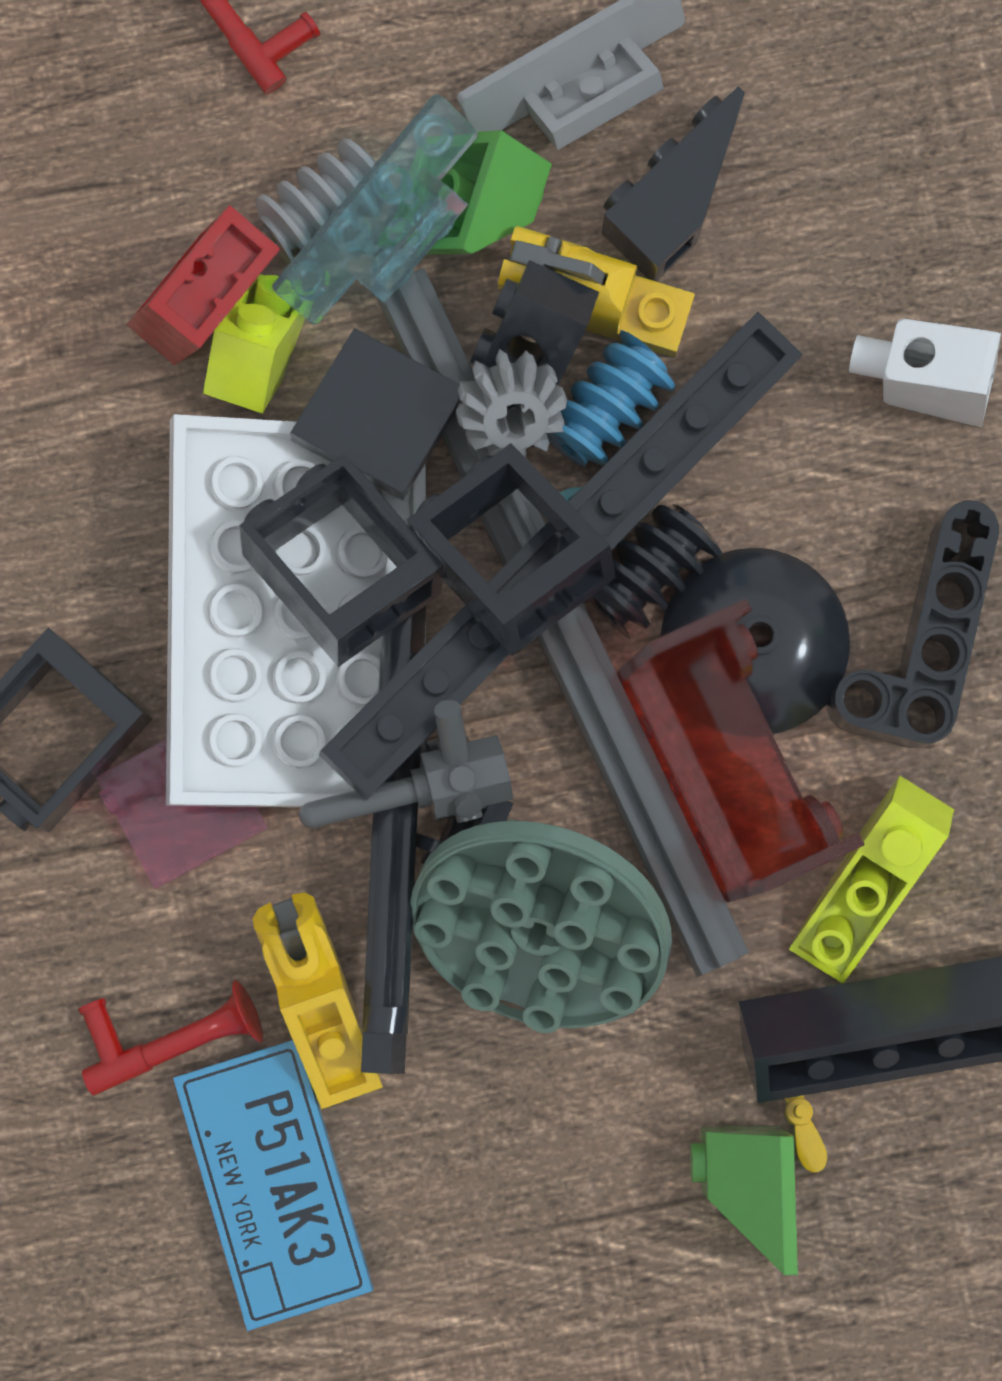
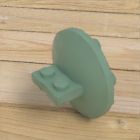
[410,819,672,1033]

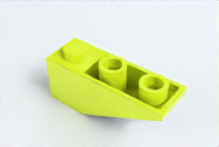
[789,775,954,984]

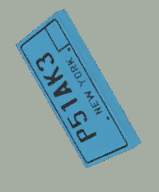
[173,1040,374,1331]

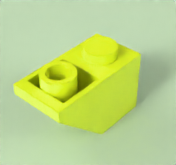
[203,274,313,414]

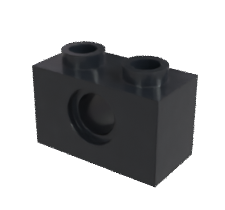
[470,260,599,409]

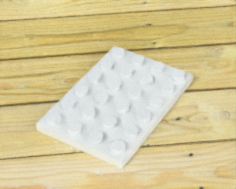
[166,414,426,809]

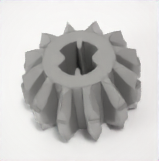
[456,349,567,457]

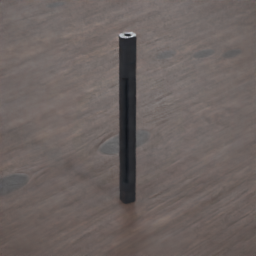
[361,605,426,1074]

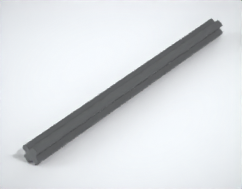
[374,268,749,977]

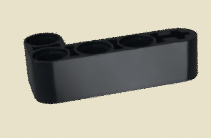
[826,500,999,748]

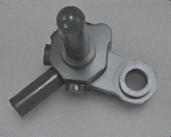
[299,700,513,828]

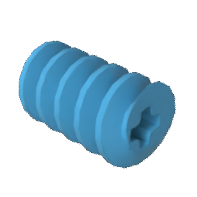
[546,330,676,468]

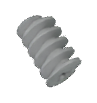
[255,138,397,270]

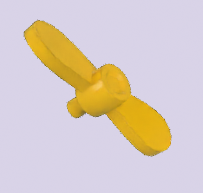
[784,1095,828,1173]

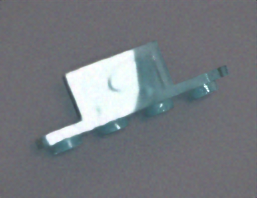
[272,94,478,325]

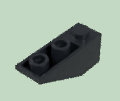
[602,86,745,282]

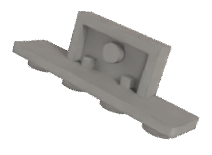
[457,0,685,150]

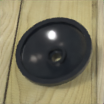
[660,548,850,737]

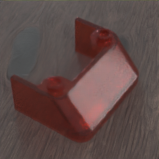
[617,599,865,903]

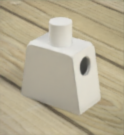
[849,319,1001,427]

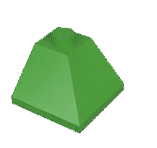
[381,130,552,255]
[690,1126,798,1275]

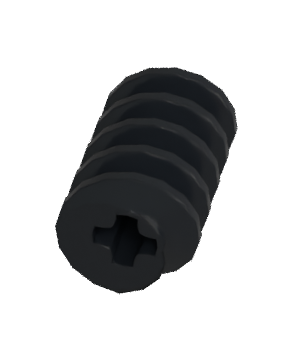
[587,504,722,639]

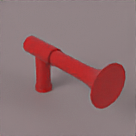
[199,0,320,95]
[78,980,264,1096]

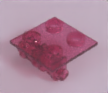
[96,739,268,890]

